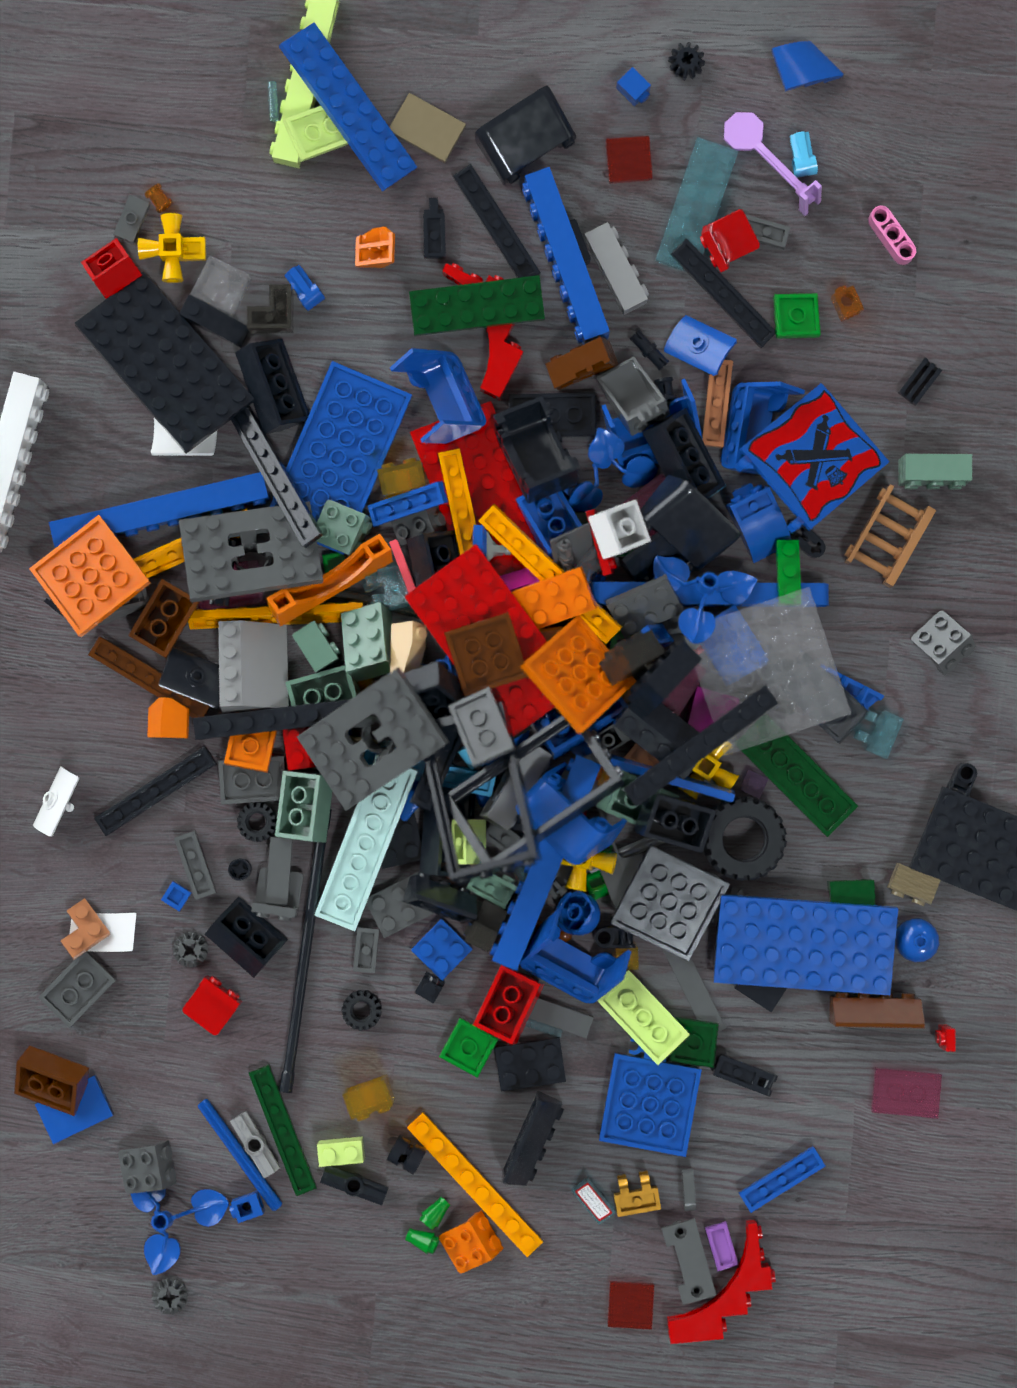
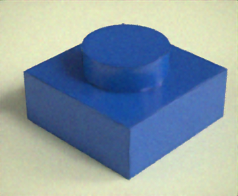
[161,881,192,912]

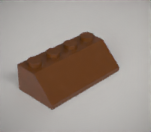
[829,992,925,1028]

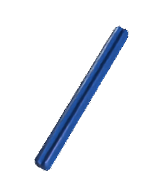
[198,1099,282,1211]

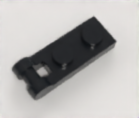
[713,1054,778,1097]

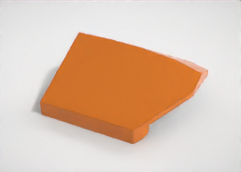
[355,227,395,268]
[147,697,189,738]

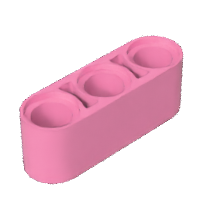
[868,206,916,265]

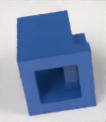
[229,1190,266,1223]

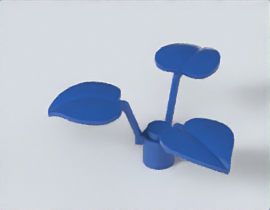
[568,428,658,512]
[653,555,757,644]
[131,1189,229,1275]

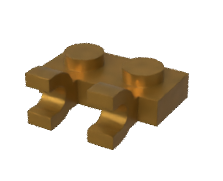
[614,1170,661,1217]

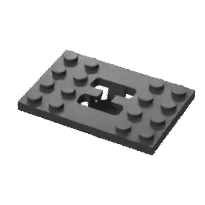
[179,501,323,602]
[297,667,449,811]

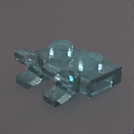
[363,565,411,610]
[854,710,904,759]

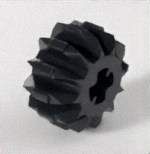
[668,42,705,81]

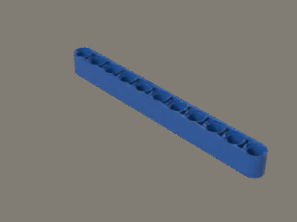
[592,582,829,607]

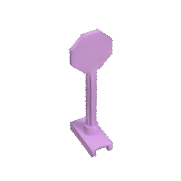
[724,112,822,216]

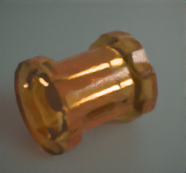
[145,184,173,213]

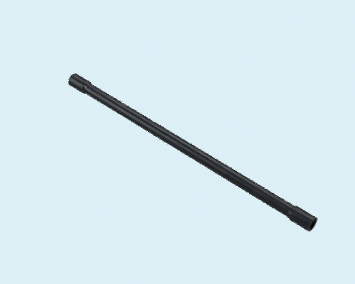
[279,809,332,1093]

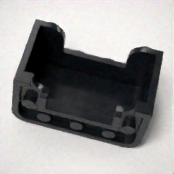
[493,396,580,504]

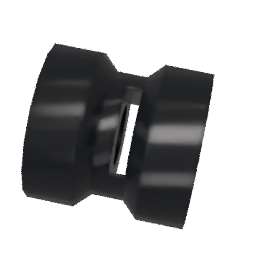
[228,858,252,881]

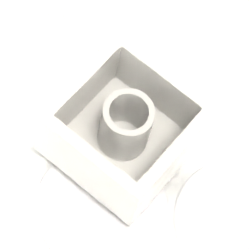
[588,499,651,559]

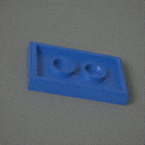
[35,1075,114,1144]

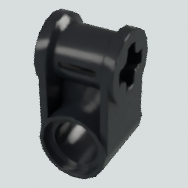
[946,762,977,797]
[593,926,636,949]

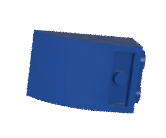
[725,483,791,563]

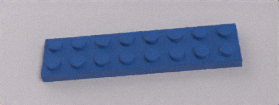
[279,22,417,192]

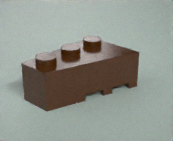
[545,337,619,390]

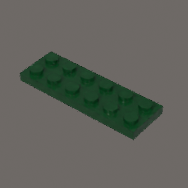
[409,275,545,336]
[734,713,858,837]

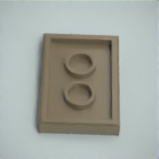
[390,93,466,163]

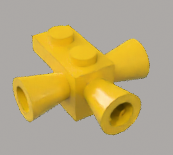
[138,213,206,283]
[678,741,739,800]
[561,853,617,892]

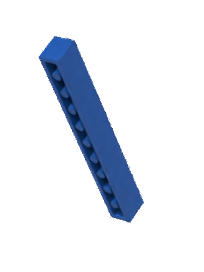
[49,472,270,548]
[489,755,601,971]

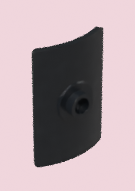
[158,647,220,709]

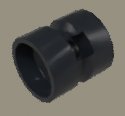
[386,1135,427,1175]

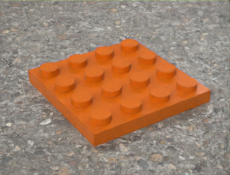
[29,515,151,637]
[520,615,637,734]

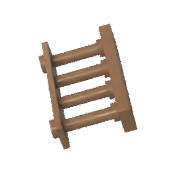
[844,484,936,588]

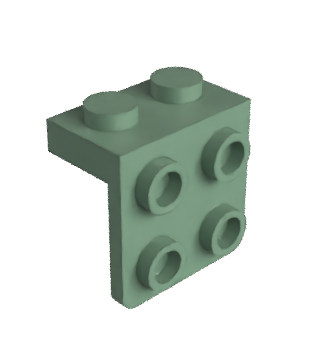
[317,500,373,556]
[466,873,517,909]

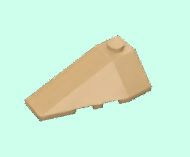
[390,621,427,673]

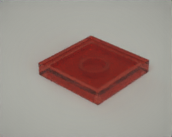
[606,136,653,184]
[608,1281,654,1330]

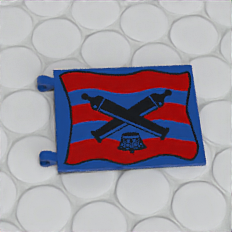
[734,383,889,533]

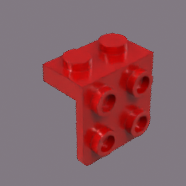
[700,209,760,272]
[182,975,243,1035]

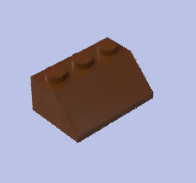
[128,579,200,658]
[14,1045,89,1116]

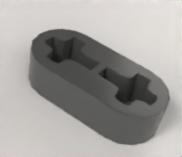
[682,1168,696,1211]

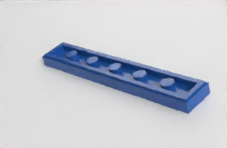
[610,754,735,802]

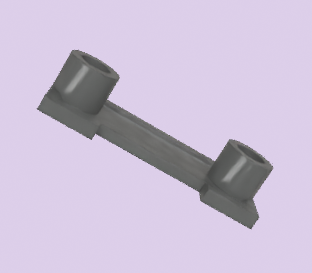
[661,1218,716,1305]

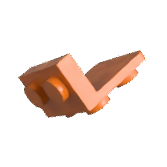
[439,1210,504,1273]

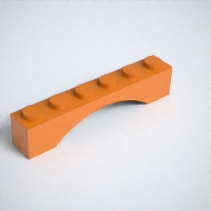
[266,534,393,627]

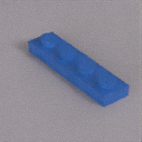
[368,481,448,527]
[738,1146,825,1213]

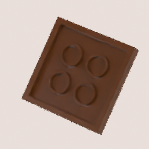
[445,612,529,697]

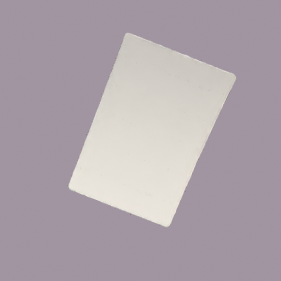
[70,913,136,952]

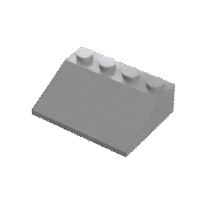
[218,620,289,713]

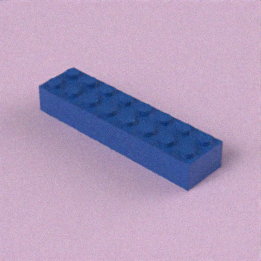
[522,167,610,345]

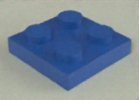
[411,918,473,980]

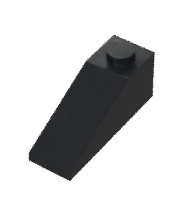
[179,295,250,348]

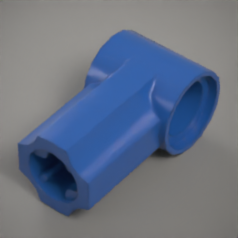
[284,265,325,311]

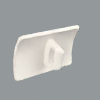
[151,418,217,456]
[33,766,79,837]

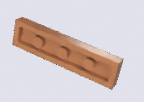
[702,360,733,448]

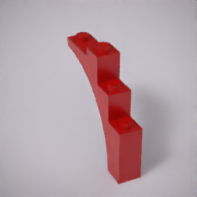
[442,263,524,401]
[667,1219,776,1344]

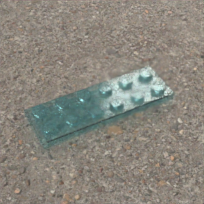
[655,137,738,272]

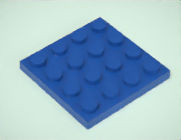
[599,1053,702,1157]

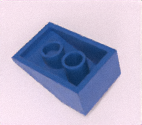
[516,491,582,560]

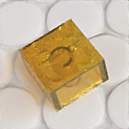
[377,458,426,499]
[342,1074,395,1121]

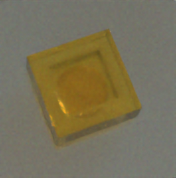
[616,947,639,970]

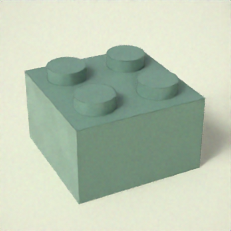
[292,621,342,673]

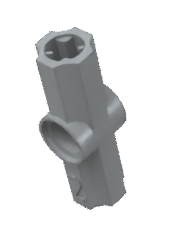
[230,1111,281,1178]

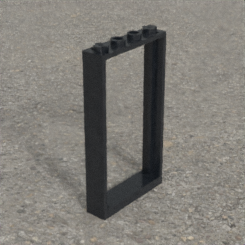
[424,701,542,885]
[444,715,625,864]

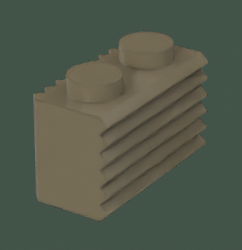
[887,863,940,906]

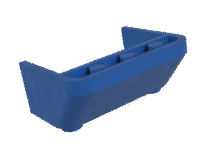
[390,348,486,444]
[601,379,703,469]
[721,382,805,475]
[516,762,627,865]
[520,910,631,1003]

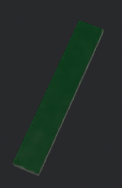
[248,1064,317,1197]

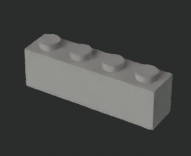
[584,222,649,315]
[479,741,552,831]

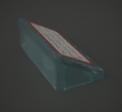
[571,1176,616,1225]

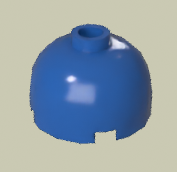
[556,891,601,936]
[895,918,939,962]

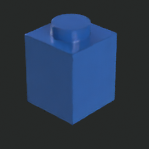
[616,67,651,106]

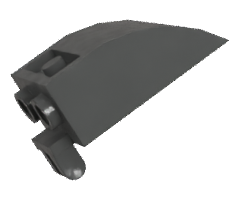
[596,356,670,436]

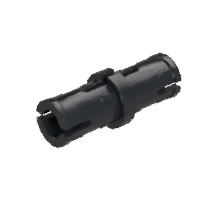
[630,330,669,371]

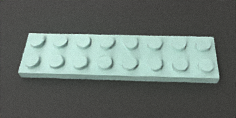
[315,754,418,931]

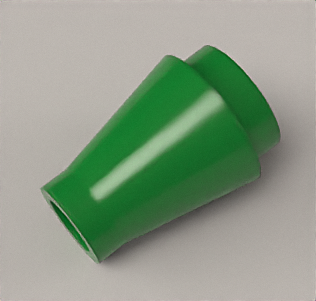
[419,1197,450,1231]
[405,1228,440,1254]

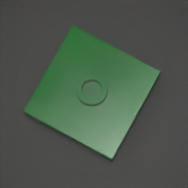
[773,293,821,339]
[439,1017,499,1078]

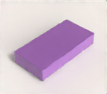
[705,1221,739,1271]

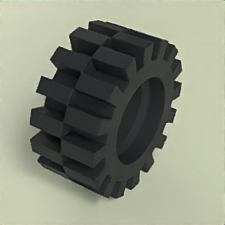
[237,802,277,842]
[342,990,382,1031]

